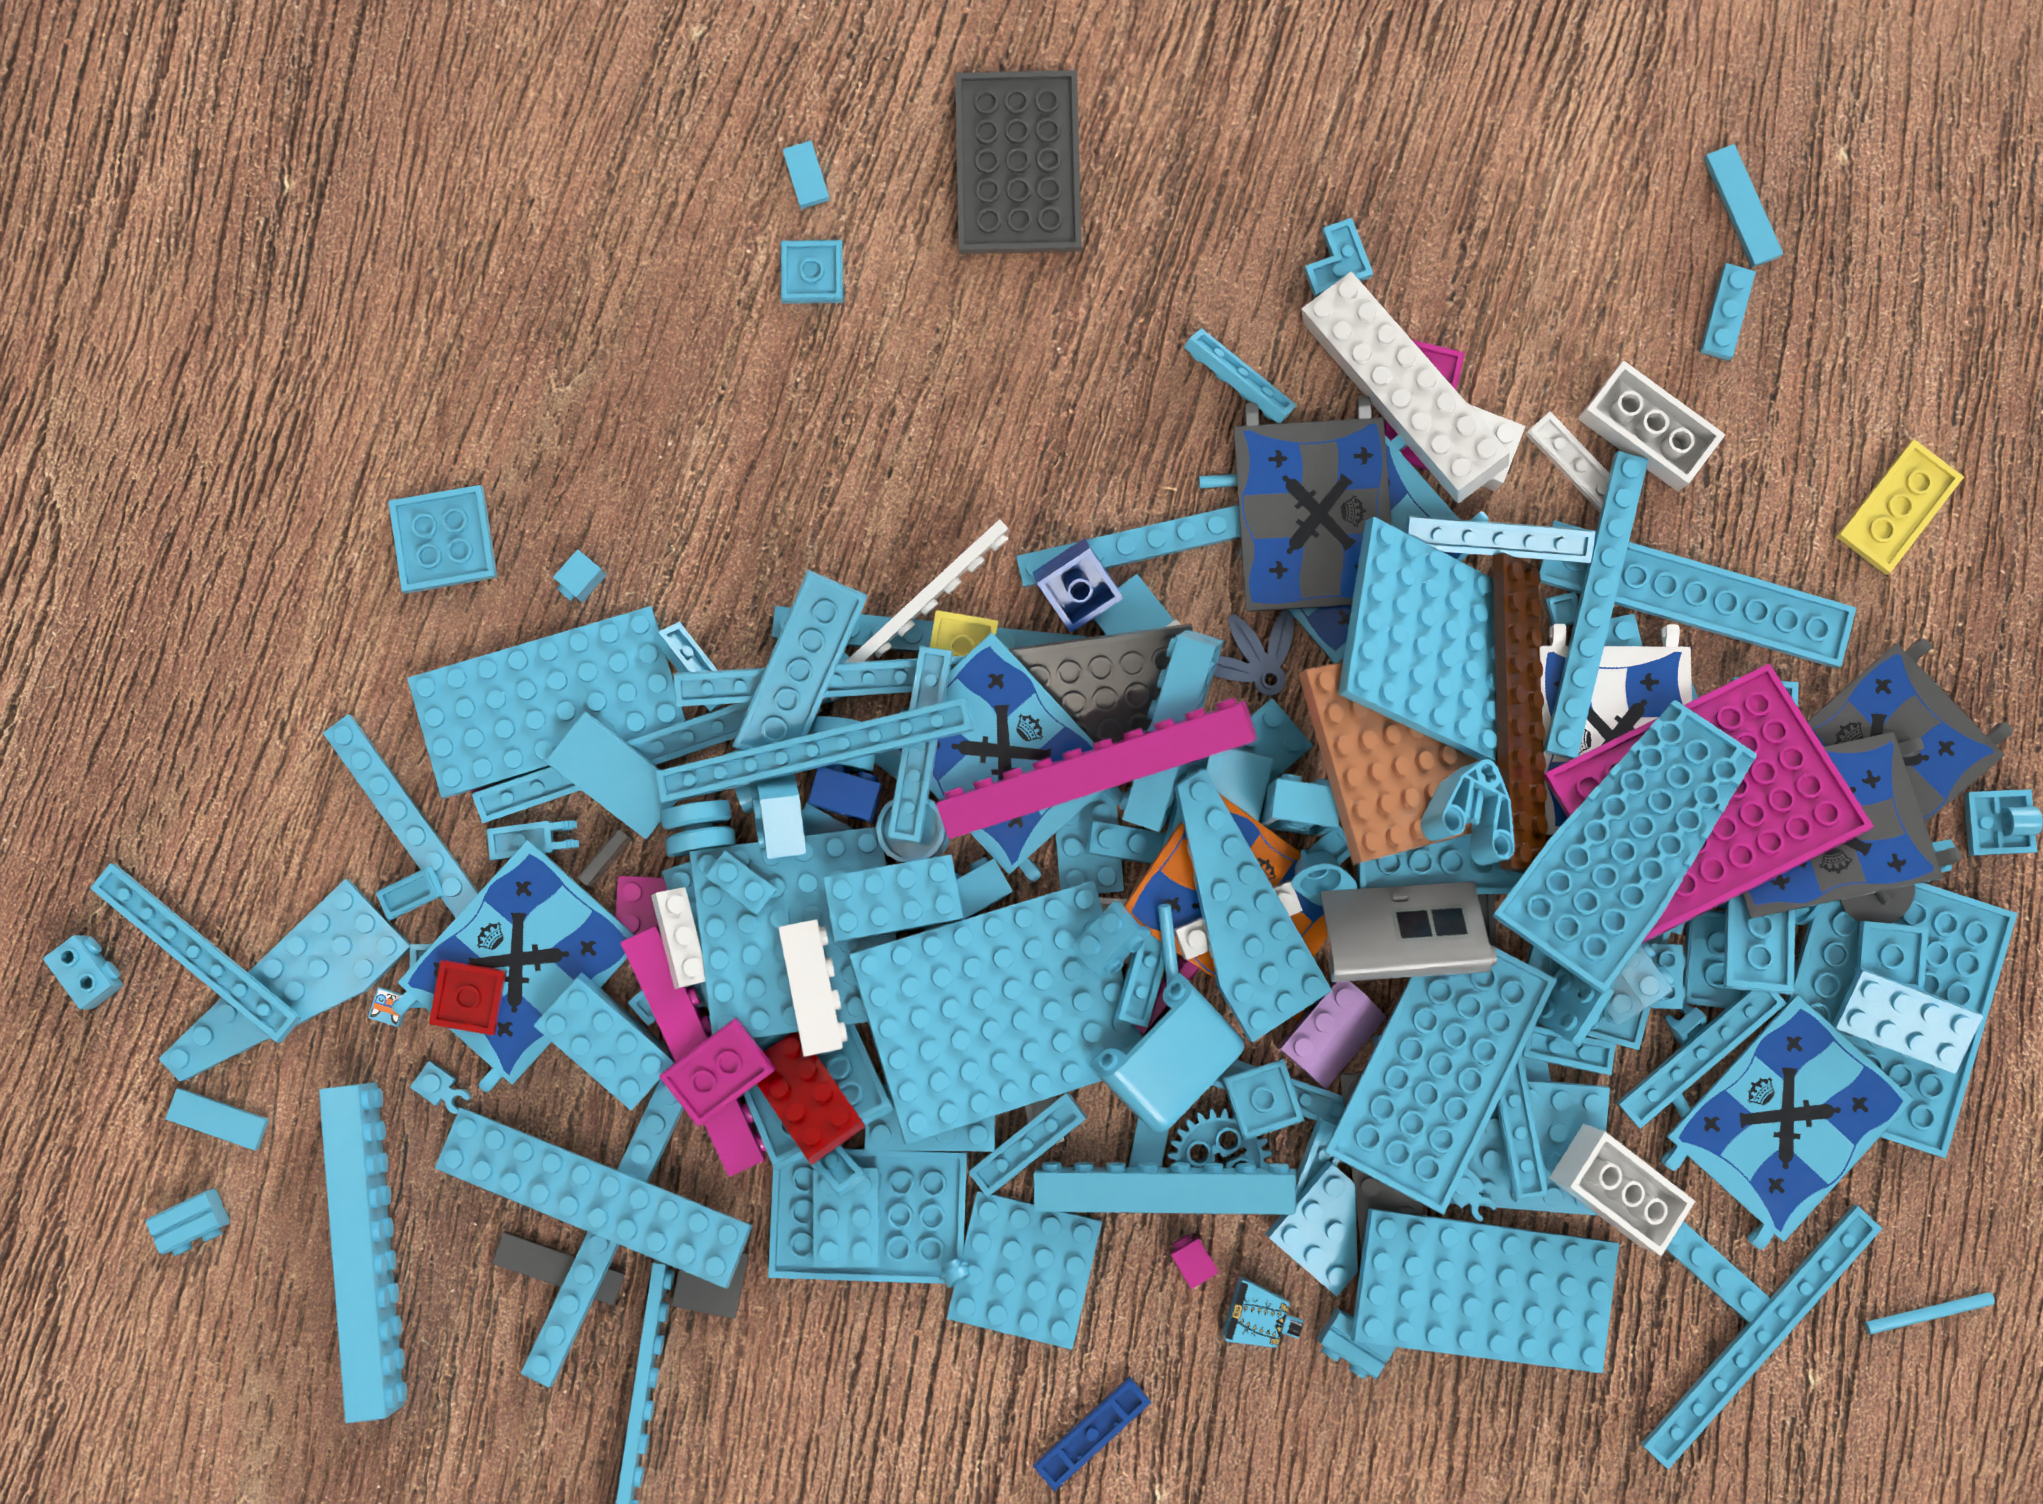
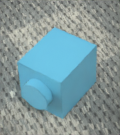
[553,549,607,603]

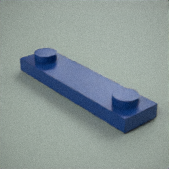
[1033,1376,1152,1491]

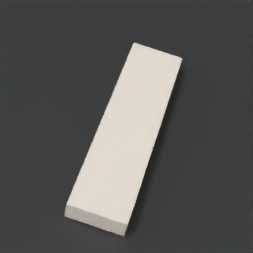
[1526,411,1610,513]

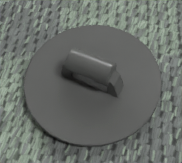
[1840,884,1915,924]

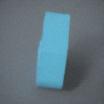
[1421,759,1514,866]

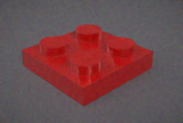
[429,960,507,1036]

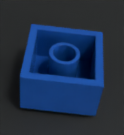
[1032,538,1123,633]
[808,764,884,824]

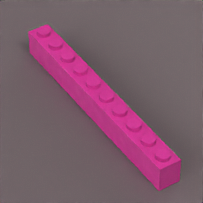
[936,698,1257,839]

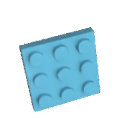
[388,485,498,594]

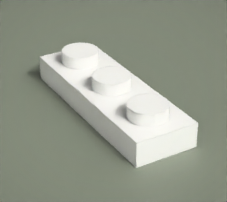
[651,887,706,989]

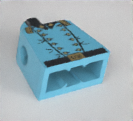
[1222,1276,1303,1348]

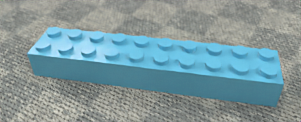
[319,1082,407,1423]

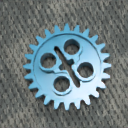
[1167,1108,1272,1168]

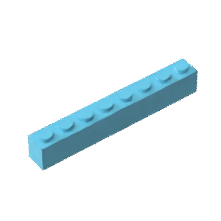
[1034,1161,1297,1215]

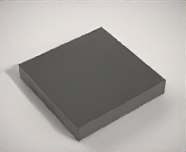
[672,1252,750,1319]

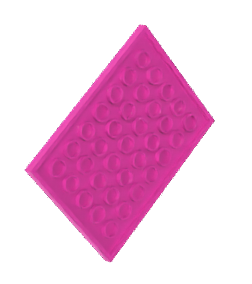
[1544,663,1874,943]

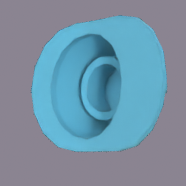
[1292,849,1357,906]

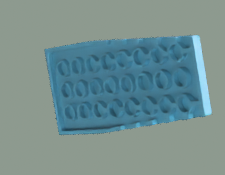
[1493,700,1757,995]

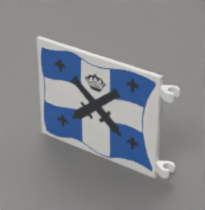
[1539,624,1692,835]

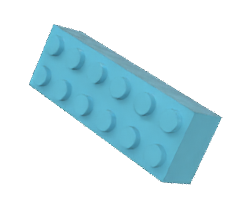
[1120,630,1224,832]

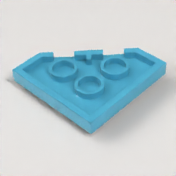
[1265,1160,1358,1296]

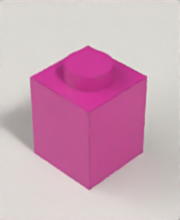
[1169,1234,1219,1289]

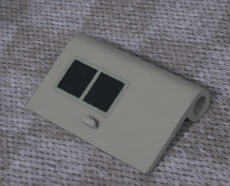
[1320,882,1497,982]

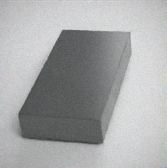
[578,830,633,887]

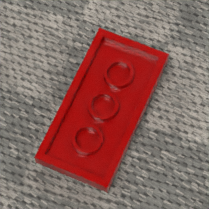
[757,1032,865,1165]

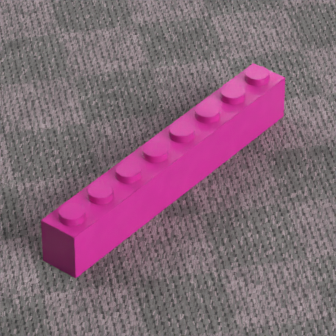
[620,925,767,1177]

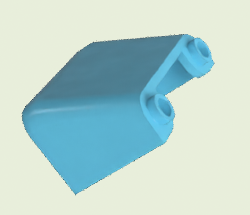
[1089,973,1244,1132]

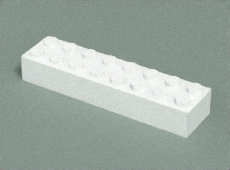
[1302,271,1510,504]

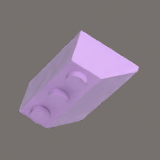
[1276,981,1386,1090]

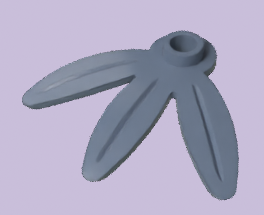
[1213,610,1294,696]

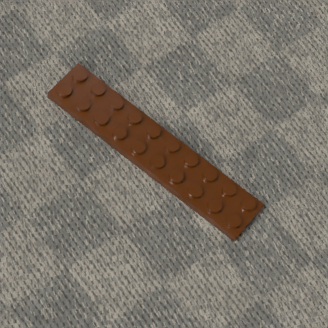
[1492,553,1548,874]

